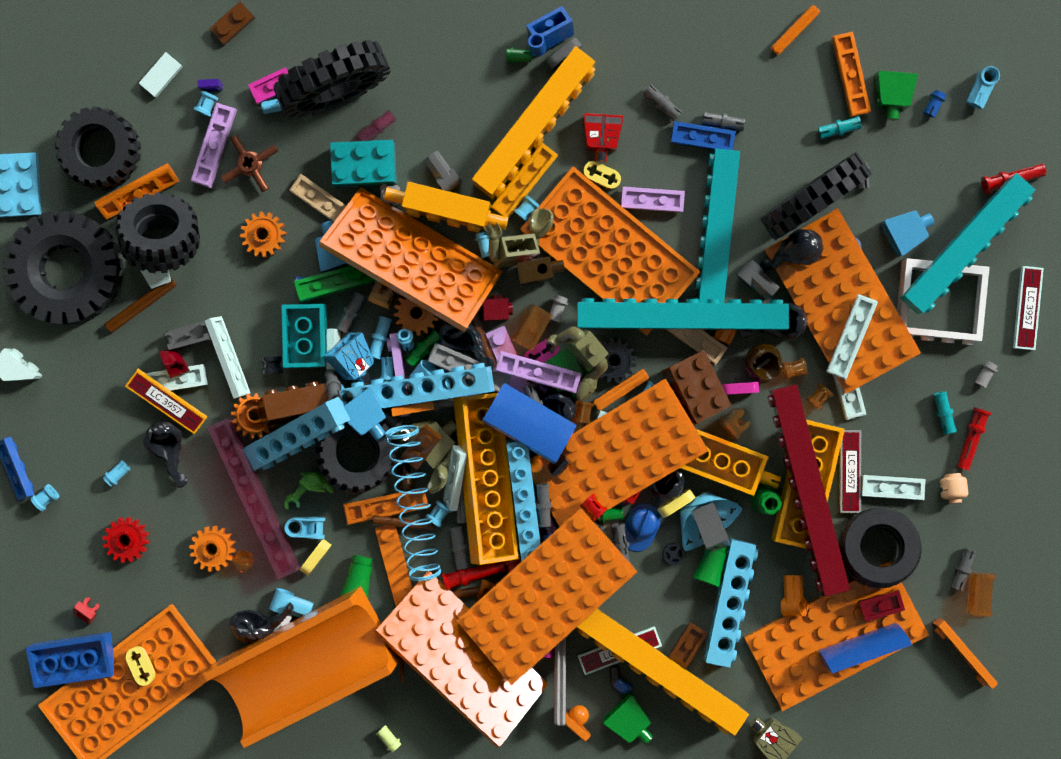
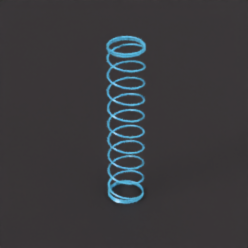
[385,425,441,581]

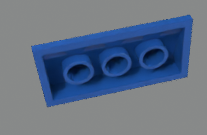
[482,383,577,464]
[818,623,912,673]
[26,632,114,688]

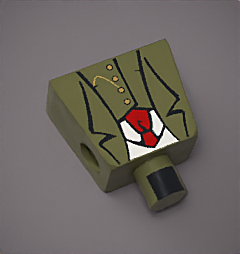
[750,717,803,759]

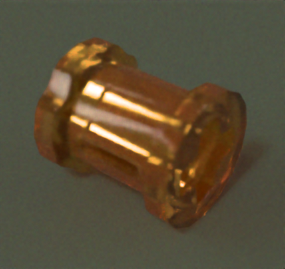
[782,358,808,380]
[806,383,833,411]
[573,400,594,424]

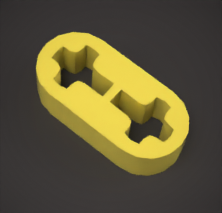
[583,161,621,190]
[657,488,695,518]
[299,539,331,576]
[126,646,156,686]

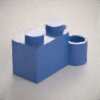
[526,6,574,57]

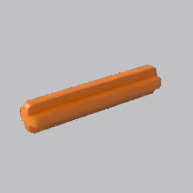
[771,5,820,55]
[593,369,649,411]

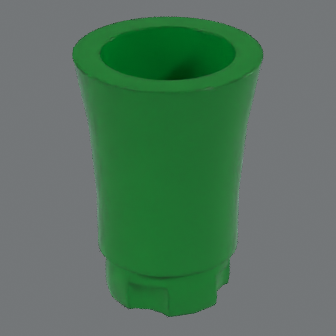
[750,486,782,515]
[692,546,729,587]
[340,555,373,600]

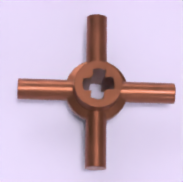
[221,135,279,193]

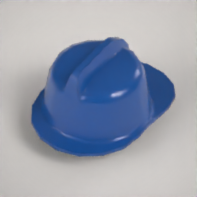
[625,503,661,552]

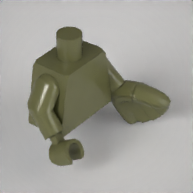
[486,208,554,268]
[545,327,609,401]
[395,419,457,493]

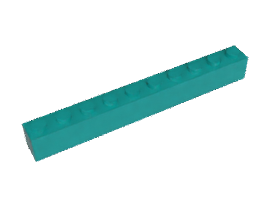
[577,298,789,330]

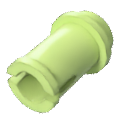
[376,725,401,752]

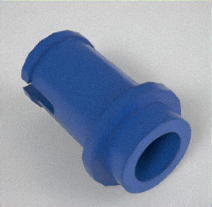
[923,90,946,118]

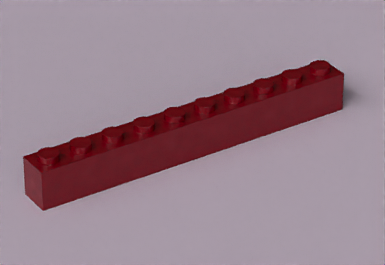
[767,384,850,597]

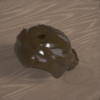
[745,343,783,384]

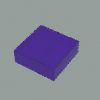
[198,79,223,92]

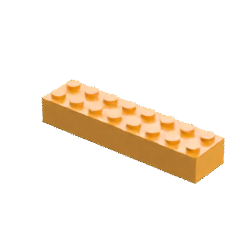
[472,46,596,200]
[453,393,519,565]

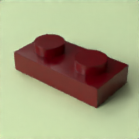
[858,589,905,622]

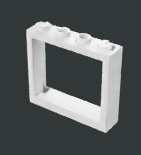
[897,258,989,345]

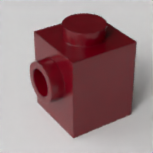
[483,295,513,321]

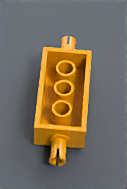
[384,182,509,233]
[681,429,781,496]

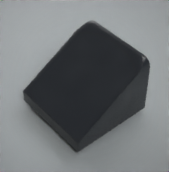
[547,453,572,477]

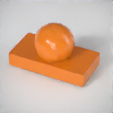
[565,705,591,741]

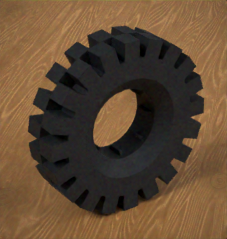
[273,40,391,118]
[760,152,872,241]
[3,210,123,325]

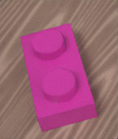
[248,67,288,105]

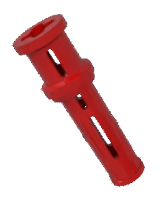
[981,163,1047,195]
[956,407,992,471]
[442,561,506,591]

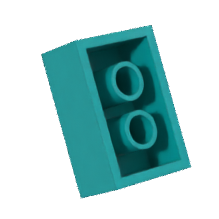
[330,140,397,188]
[282,304,327,368]

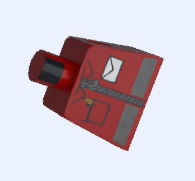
[583,113,624,163]

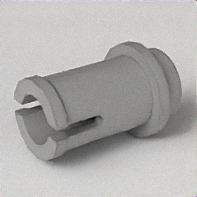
[547,295,568,322]
[974,360,998,388]

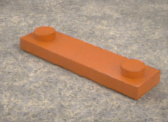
[832,32,871,118]
[94,163,179,220]
[343,487,429,525]
[375,525,413,606]
[933,618,998,689]

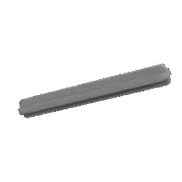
[554,638,566,726]

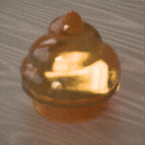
[233,550,254,573]

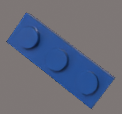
[670,121,736,150]
[0,437,34,501]

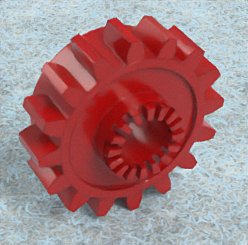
[102,517,150,563]

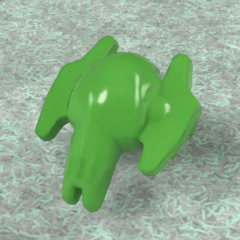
[284,471,333,509]

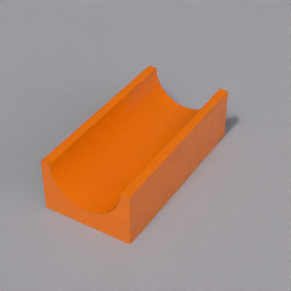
[203,586,401,748]

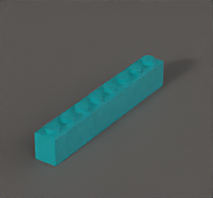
[694,148,740,303]
[900,173,1035,315]

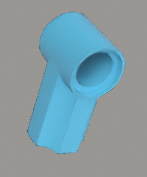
[966,66,1000,110]
[269,588,314,618]

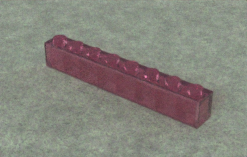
[207,418,301,580]

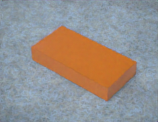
[391,401,434,416]

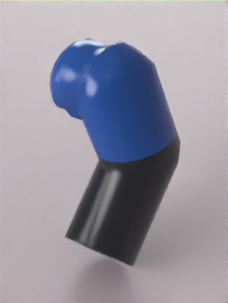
[610,665,632,694]

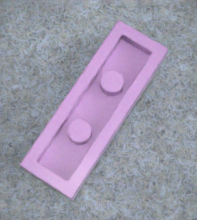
[621,187,685,213]

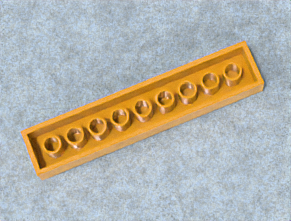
[577,609,749,735]

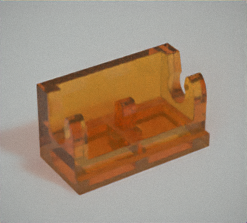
[368,280,395,311]
[511,304,553,351]
[718,408,750,439]
[967,572,996,617]

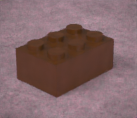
[661,350,732,425]
[257,382,328,427]

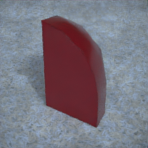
[159,350,190,379]

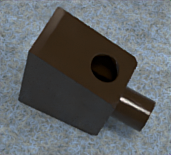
[516,257,565,286]

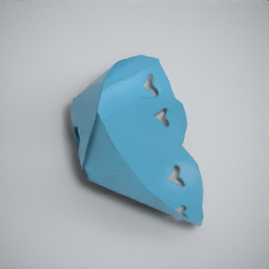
[680,492,743,551]

